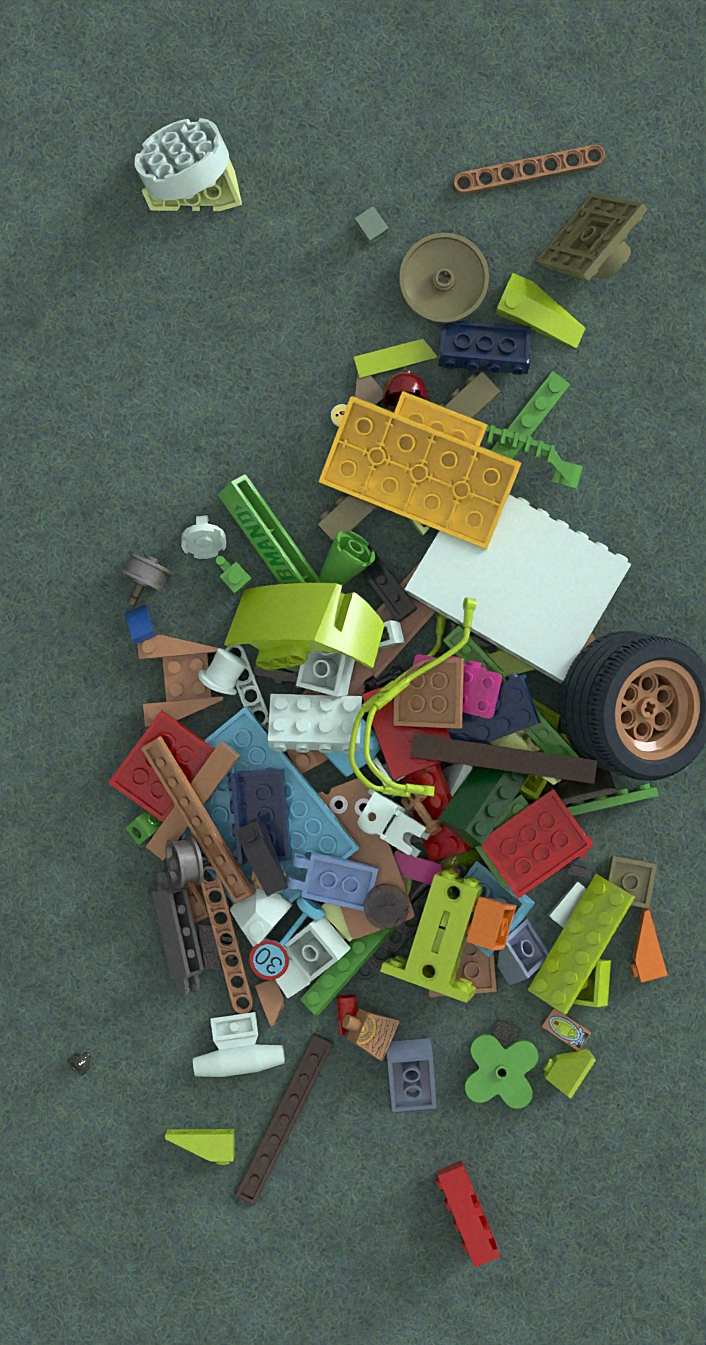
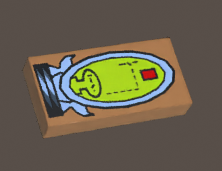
[541,1007,591,1051]

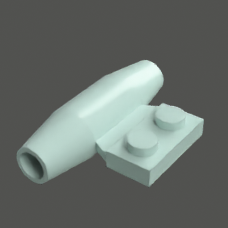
[193,1012,285,1077]

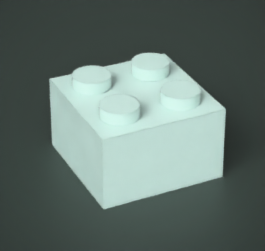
[284,916,351,982]

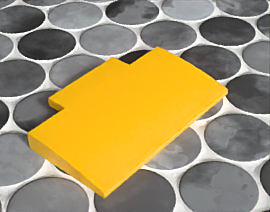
[319,391,522,549]

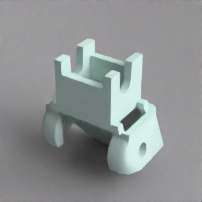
[357,789,430,858]

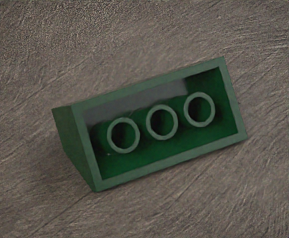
[437,767,529,848]

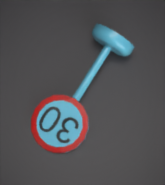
[249,895,326,980]

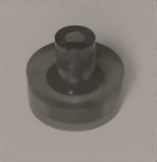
[67,1052,91,1076]

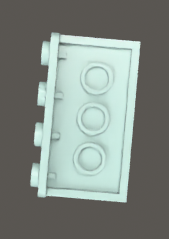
[268,694,362,754]

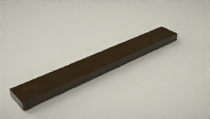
[410,734,598,784]
[234,1033,334,1206]

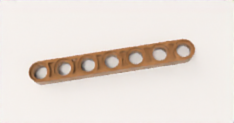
[454,145,605,194]
[201,863,253,1014]

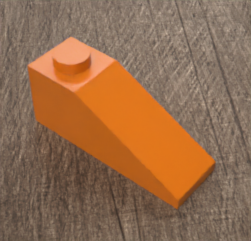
[630,908,668,983]

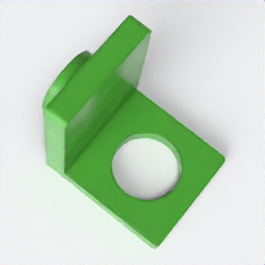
[125,811,163,845]

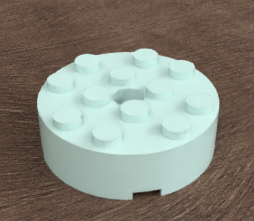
[135,118,229,200]

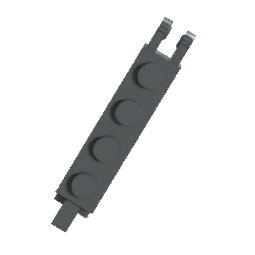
[152,870,204,997]

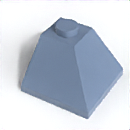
[498,919,549,985]

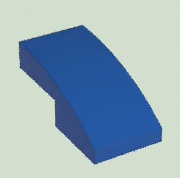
[125,605,156,645]

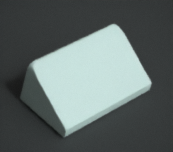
[547,880,586,928]

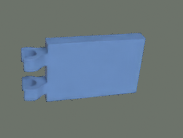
[287,852,378,912]

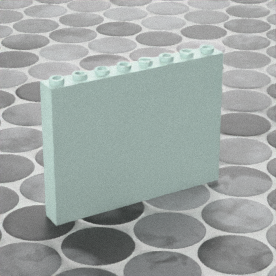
[405,494,631,684]

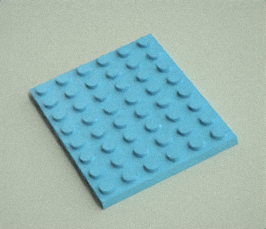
[181,706,360,904]

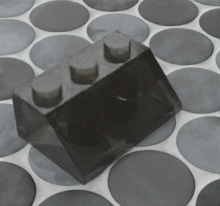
[542,767,617,805]

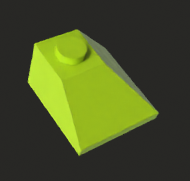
[543,1049,596,1098]

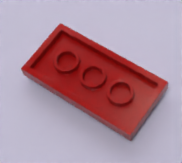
[401,763,471,861]

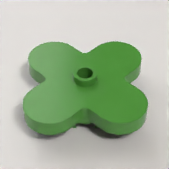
[464,1033,538,1109]

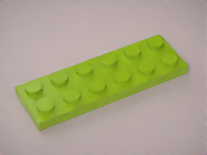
[528,874,635,1014]

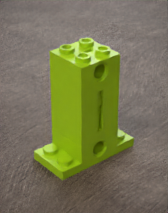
[380,869,485,1003]

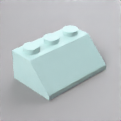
[296,651,355,697]

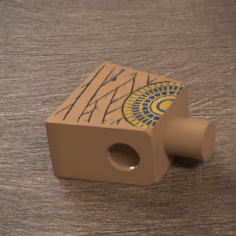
[342,1009,400,1061]

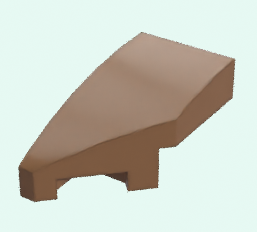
[255,979,285,1027]

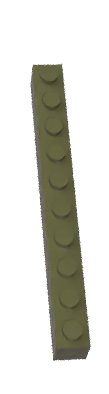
[318,372,500,542]

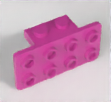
[413,654,502,719]

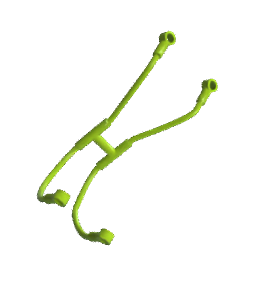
[348,597,477,797]

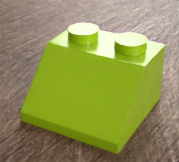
[573,959,611,1007]

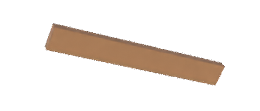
[141,736,255,904]

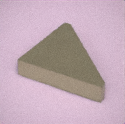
[355,372,383,405]

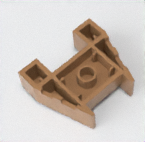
[137,635,225,727]

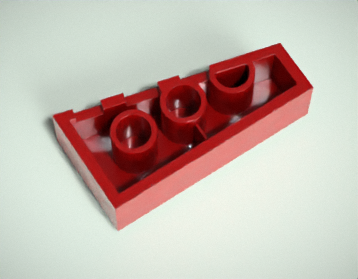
[435,1160,500,1267]

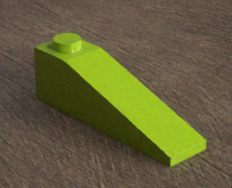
[495,273,585,349]

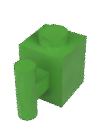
[216,556,252,594]

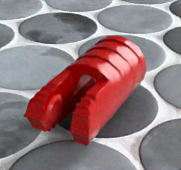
[336,994,357,1036]

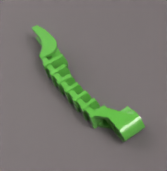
[485,425,583,489]

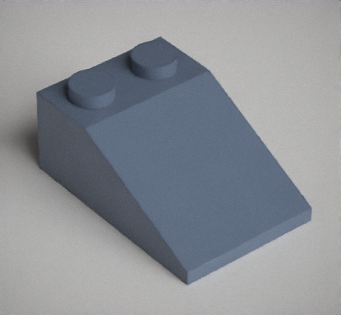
[387,1038,437,1112]

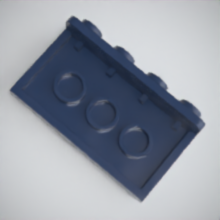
[438,320,531,375]
[446,672,541,744]
[228,769,292,865]

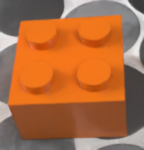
[466,897,516,950]

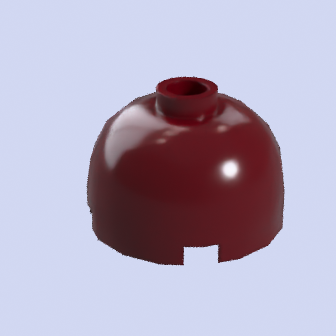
[382,371,427,408]

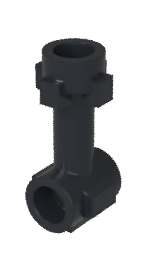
[363,665,404,692]

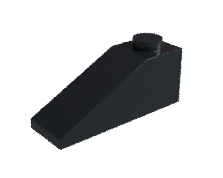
[236,821,289,897]

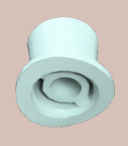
[198,648,247,695]

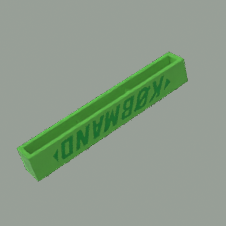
[218,474,322,584]

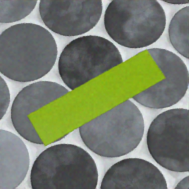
[354,339,438,378]

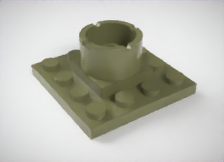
[535,193,648,280]

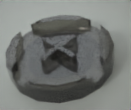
[364,884,409,929]

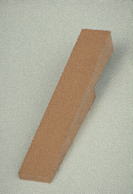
[146,741,241,861]

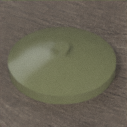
[399,233,489,324]

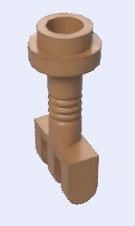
[401,793,442,836]

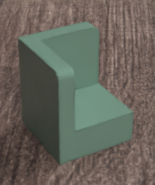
[355,207,388,246]

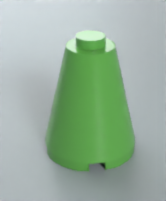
[318,531,375,586]

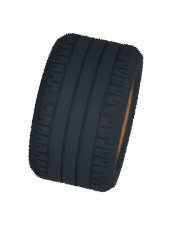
[559,631,706,781]

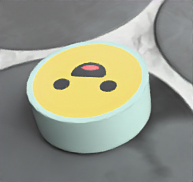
[331,404,347,427]

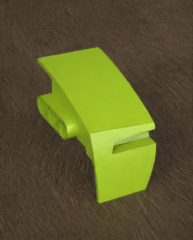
[224,583,385,670]

